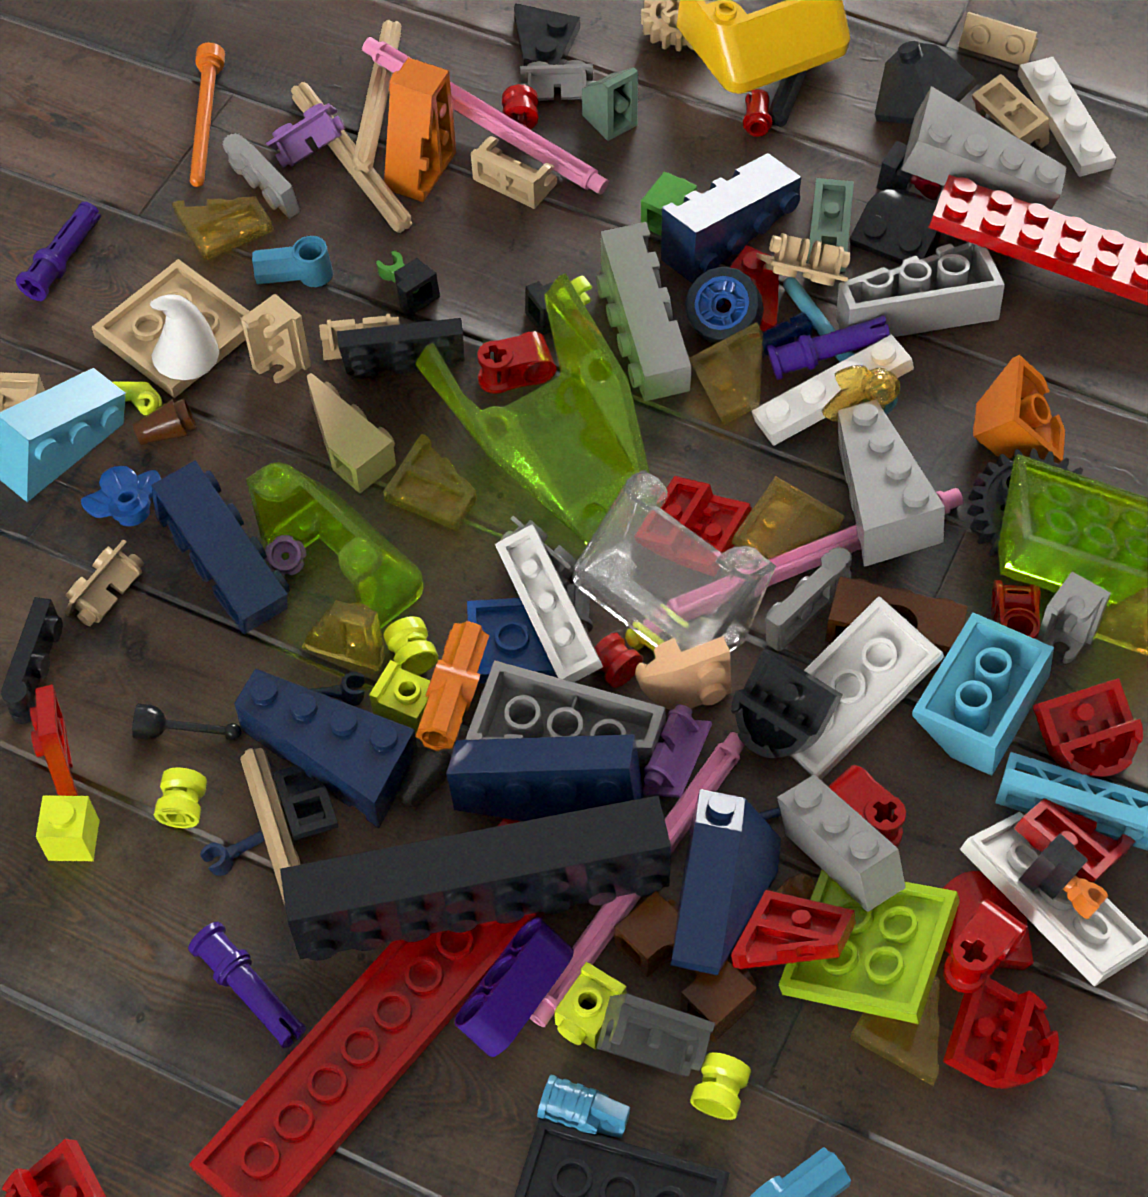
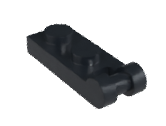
[1,597,63,724]

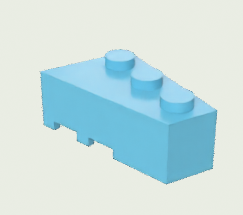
[0,368,126,502]

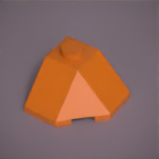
[973,355,1065,464]

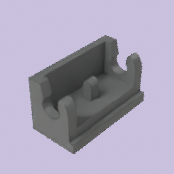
[596,994,715,1077]

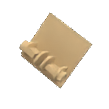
[756,233,850,286]

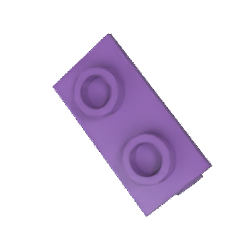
[266,103,346,168]
[643,704,712,798]

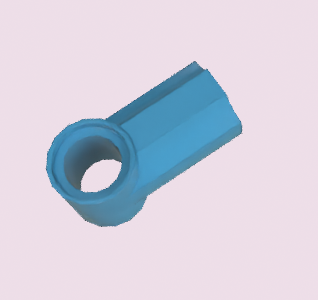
[252,236,333,287]
[750,1147,852,1197]

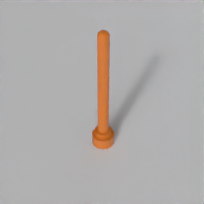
[190,42,225,187]

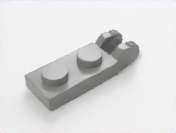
[222,133,300,219]
[765,547,852,651]

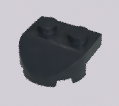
[849,189,941,265]
[731,650,843,758]

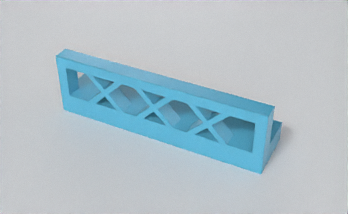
[995,752,1148,851]

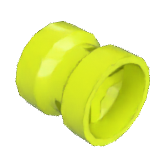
[383,616,439,675]
[154,767,207,828]
[690,1053,751,1120]

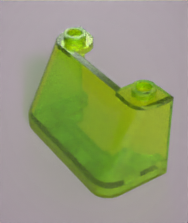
[246,462,424,639]

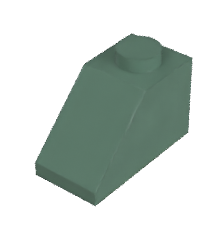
[582,67,638,141]

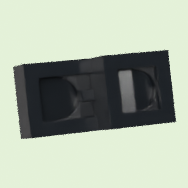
[272,765,339,841]

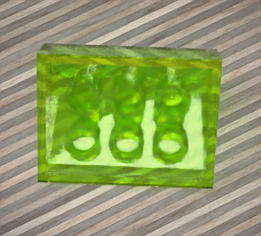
[998,454,1148,622]

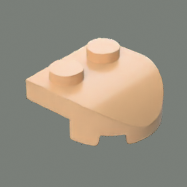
[635,636,732,710]

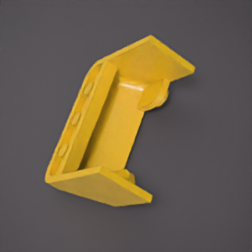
[676,0,850,94]

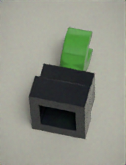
[376,251,440,316]

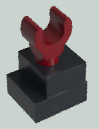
[876,141,942,200]

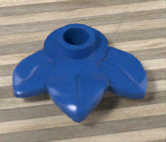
[81,466,161,526]

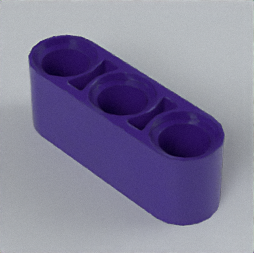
[454,917,574,1057]

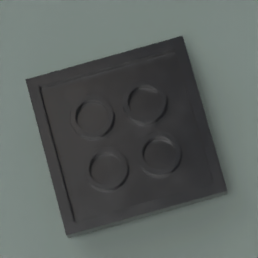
[337,318,465,379]

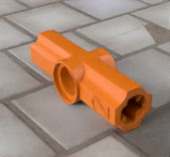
[415,621,489,751]

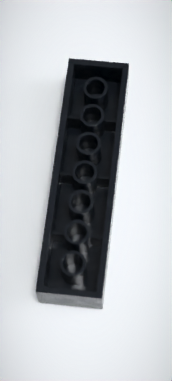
[280,795,671,961]

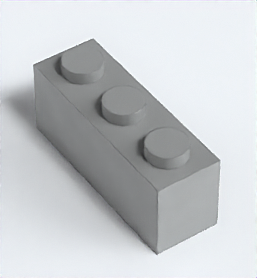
[777,775,906,912]

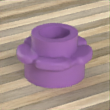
[265,535,306,576]

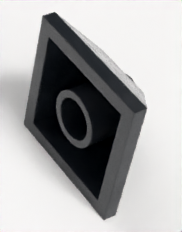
[874,41,977,124]

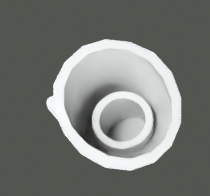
[150,294,219,380]

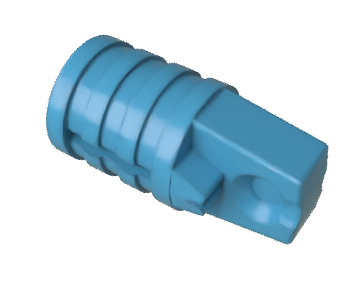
[537,1074,630,1138]

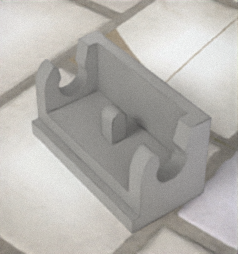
[1037,572,1111,664]

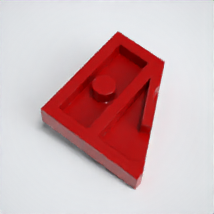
[30,684,79,796]
[1014,798,1136,883]
[731,890,856,969]

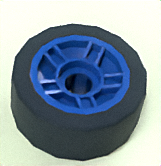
[685,267,764,347]

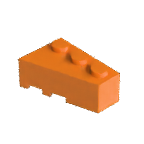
[384,57,456,202]

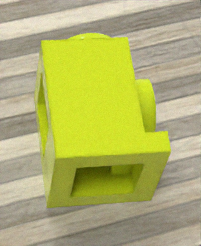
[369,660,430,734]
[554,961,627,1049]

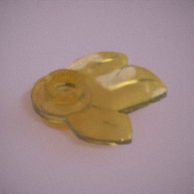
[822,365,900,422]

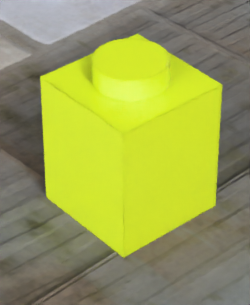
[36,796,100,861]

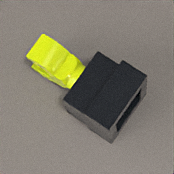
[525,276,592,336]

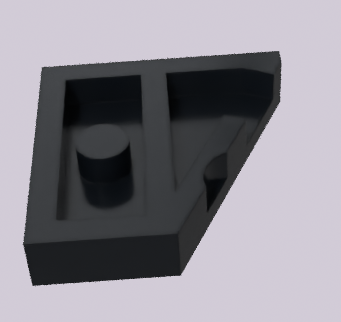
[514,3,580,66]

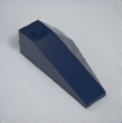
[670,789,781,975]

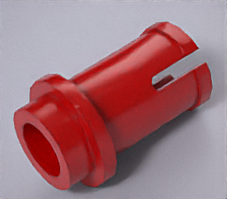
[743,89,772,137]

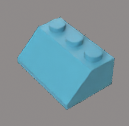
[912,613,1054,776]

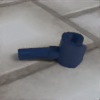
[310,672,365,706]
[200,831,265,876]

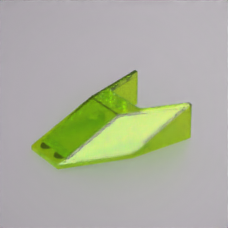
[415,273,657,544]

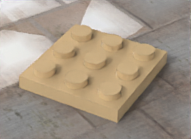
[92,259,250,398]

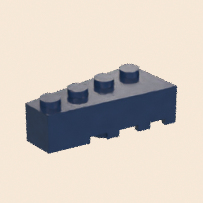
[661,153,801,284]
[151,460,290,634]
[234,668,418,828]
[446,734,644,821]

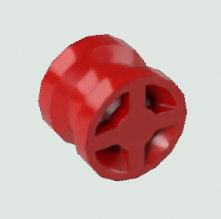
[502,84,538,129]
[594,633,643,688]

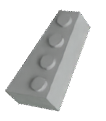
[901,86,1067,210]
[596,222,691,402]
[836,242,1005,337]
[838,399,945,567]
[465,660,666,767]

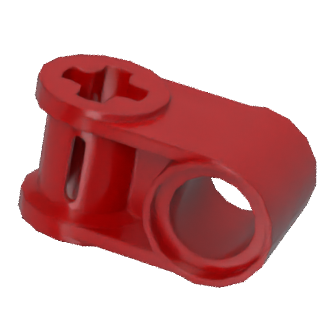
[477,332,557,394]
[991,580,1041,640]
[828,765,906,847]
[943,899,1028,993]

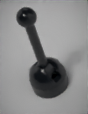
[132,703,242,740]

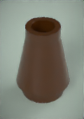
[132,398,197,446]

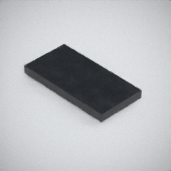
[514,1118,730,1197]

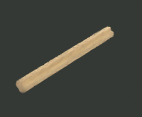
[352,20,402,173]
[291,82,412,233]

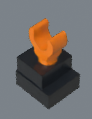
[1018,834,1108,919]

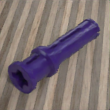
[16,202,101,301]
[767,315,890,380]
[188,921,306,1048]

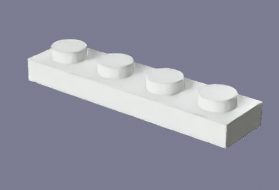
[1018,57,1116,177]
[752,334,914,446]
[495,524,603,682]

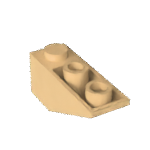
[307,373,396,493]

